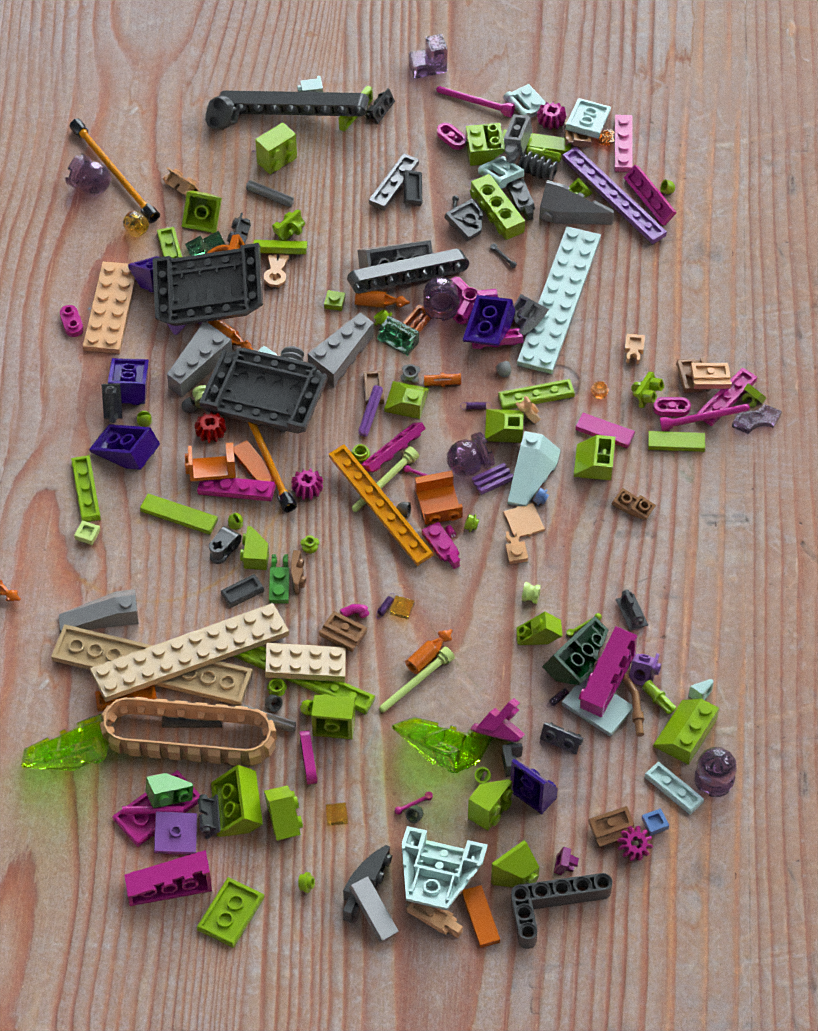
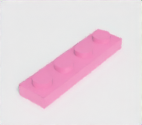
[615,115,632,172]

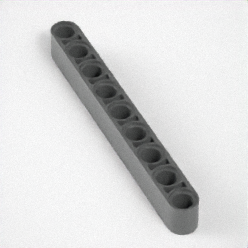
[219,90,369,117]

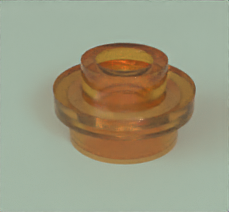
[591,381,609,399]

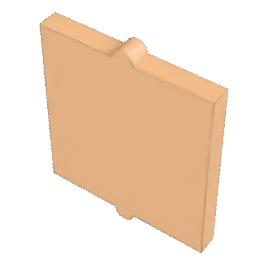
[503,503,545,538]

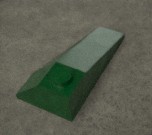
[542,616,609,685]

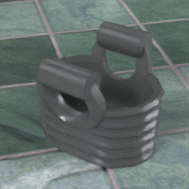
[205,96,240,130]

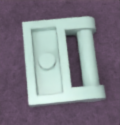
[503,84,546,118]
[478,156,524,189]

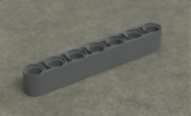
[347,249,470,293]

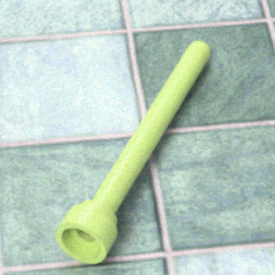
[352,447,419,512]
[379,646,455,713]

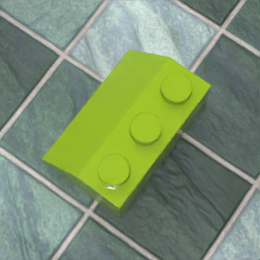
[653,699,719,765]
[211,765,263,837]

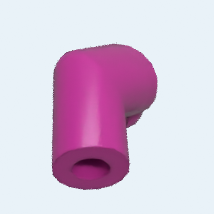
[339,604,369,618]

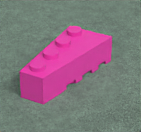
[578,626,637,717]
[124,850,212,906]

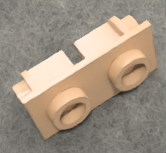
[163,167,200,196]

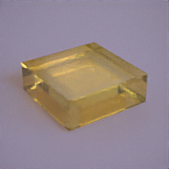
[390,595,414,619]
[326,802,348,826]

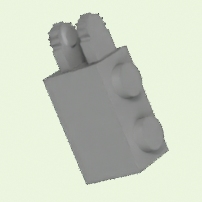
[504,114,532,164]

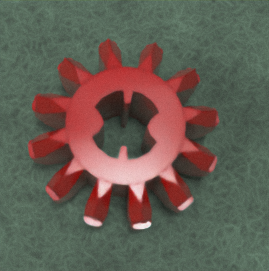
[194,411,227,443]

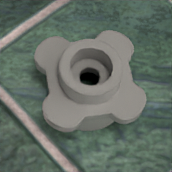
[401,364,420,383]

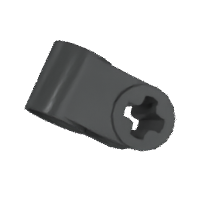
[209,526,242,564]

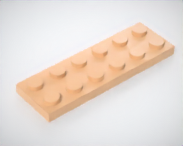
[83,262,136,354]

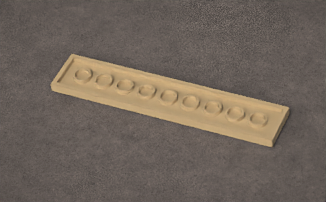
[90,603,289,702]
[51,624,253,706]

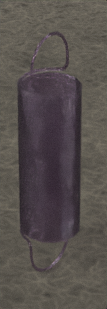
[546,687,572,707]

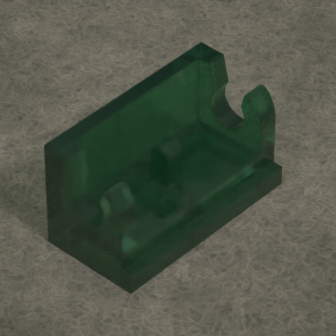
[377,316,419,356]

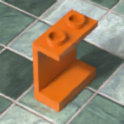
[185,442,236,482]
[415,470,463,525]

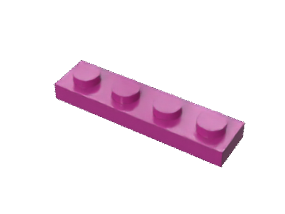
[623,165,677,225]
[697,367,757,426]
[361,422,426,473]
[197,478,276,502]

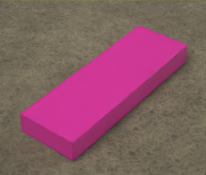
[575,413,635,449]

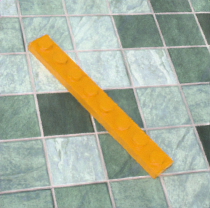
[329,444,433,566]

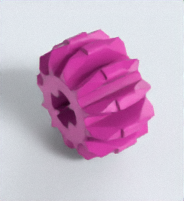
[537,101,567,130]
[291,468,323,501]
[617,826,653,861]

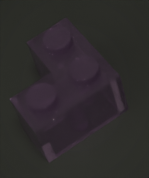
[409,34,448,79]

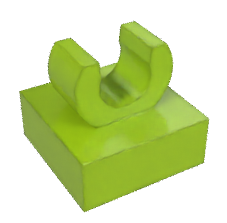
[742,383,766,408]

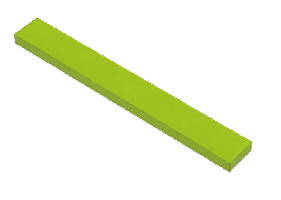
[233,646,375,714]

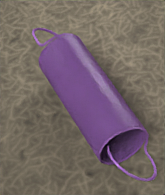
[460,402,492,409]
[376,593,395,619]

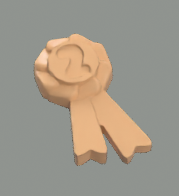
[264,254,289,288]

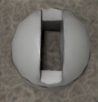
[496,361,512,377]

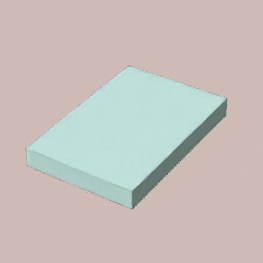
[565,98,611,139]
[562,677,633,737]

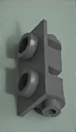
[365,88,395,124]
[227,212,251,245]
[101,383,123,423]
[616,590,648,631]
[540,722,584,754]
[198,794,221,839]

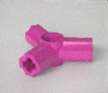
[447,276,498,325]

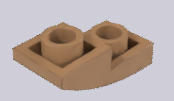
[611,487,656,520]
[291,550,306,595]

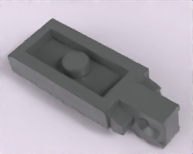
[506,178,535,221]

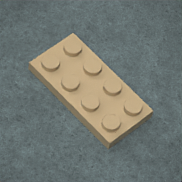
[265,643,346,682]

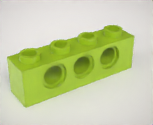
[470,174,525,240]

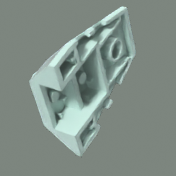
[402,826,488,910]

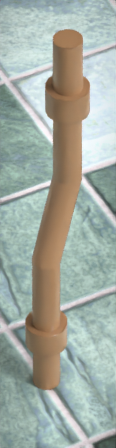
[622,672,644,737]

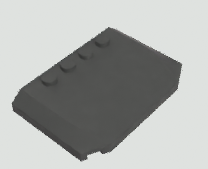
[153,243,263,326]
[199,348,328,434]

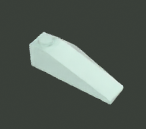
[507,431,561,506]

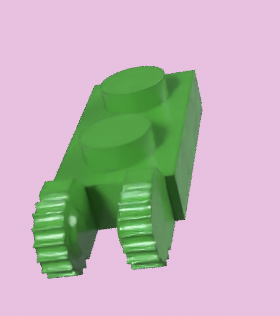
[269,554,290,603]

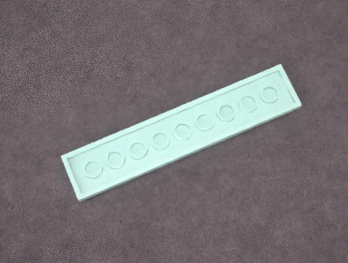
[517,226,601,374]

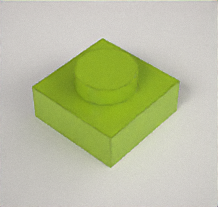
[324,290,346,311]

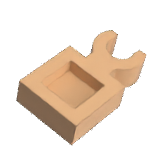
[625,334,645,364]
[505,530,528,564]

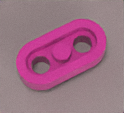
[437,123,466,150]
[60,305,83,337]
[653,397,691,417]

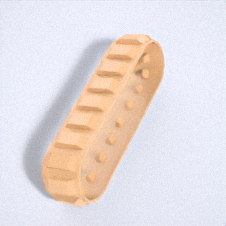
[100,697,277,766]

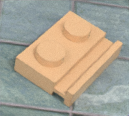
[690,363,732,389]

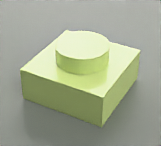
[74,520,100,545]

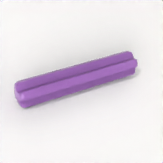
[358,385,383,437]

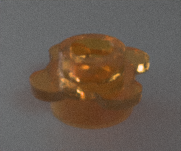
[598,129,615,146]

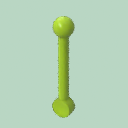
[566,613,602,637]

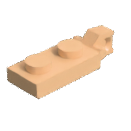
[407,902,463,938]

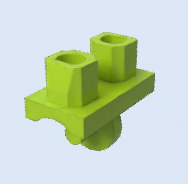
[272,209,306,241]
[631,372,664,408]

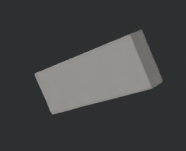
[349,876,399,942]

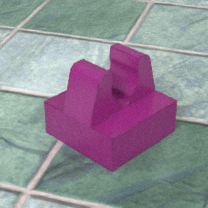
[554,847,579,875]

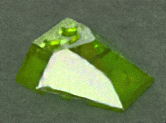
[21,713,109,771]
[392,717,492,773]

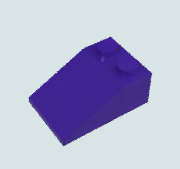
[463,295,515,346]
[108,358,149,405]
[89,424,160,470]
[510,759,558,815]

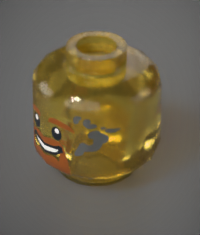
[123,210,149,237]

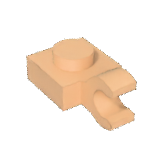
[516,396,541,424]

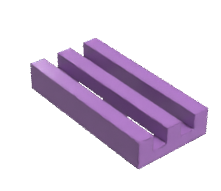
[472,463,514,495]

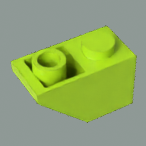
[240,526,269,570]
[516,612,562,645]

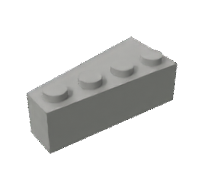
[308,313,374,388]
[167,322,232,397]

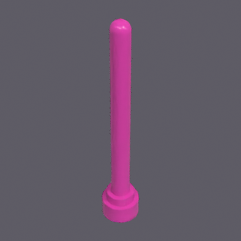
[436,86,515,118]
[660,404,750,431]

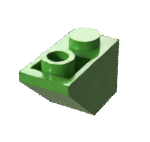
[145,773,193,808]

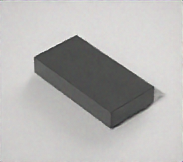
[403,170,423,206]
[221,574,264,608]

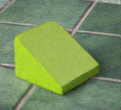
[569,178,593,198]

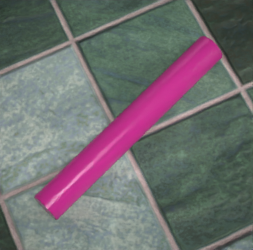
[122,806,184,814]

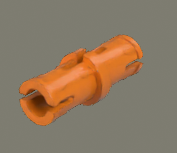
[424,372,461,387]

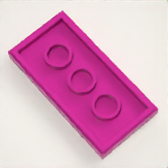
[112,770,200,847]

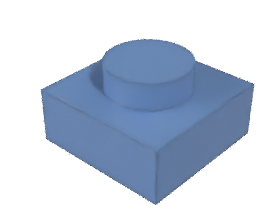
[642,808,669,836]

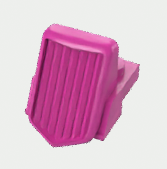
[470,698,525,742]

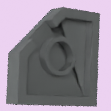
[444,199,483,241]

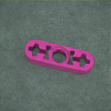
[299,730,317,785]

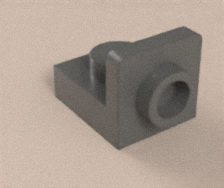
[501,743,523,777]

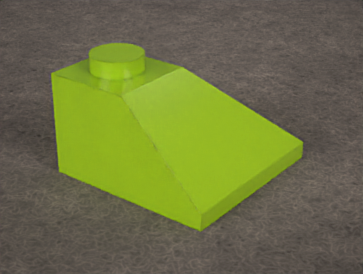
[181,191,222,233]
[384,381,429,419]
[491,840,540,887]

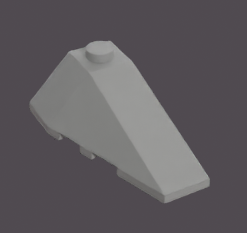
[59,589,139,633]

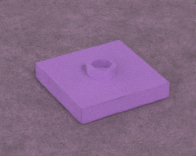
[154,812,197,855]

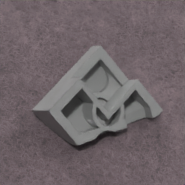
[514,294,549,335]

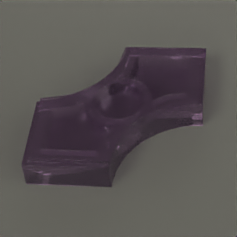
[732,404,782,434]

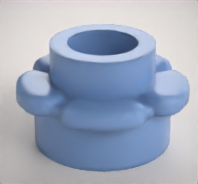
[533,488,549,506]

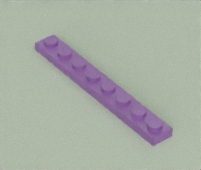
[562,147,667,244]

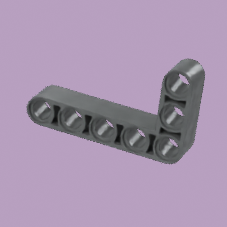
[511,873,612,949]

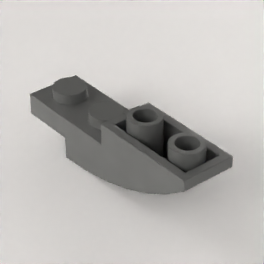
[343,845,392,923]

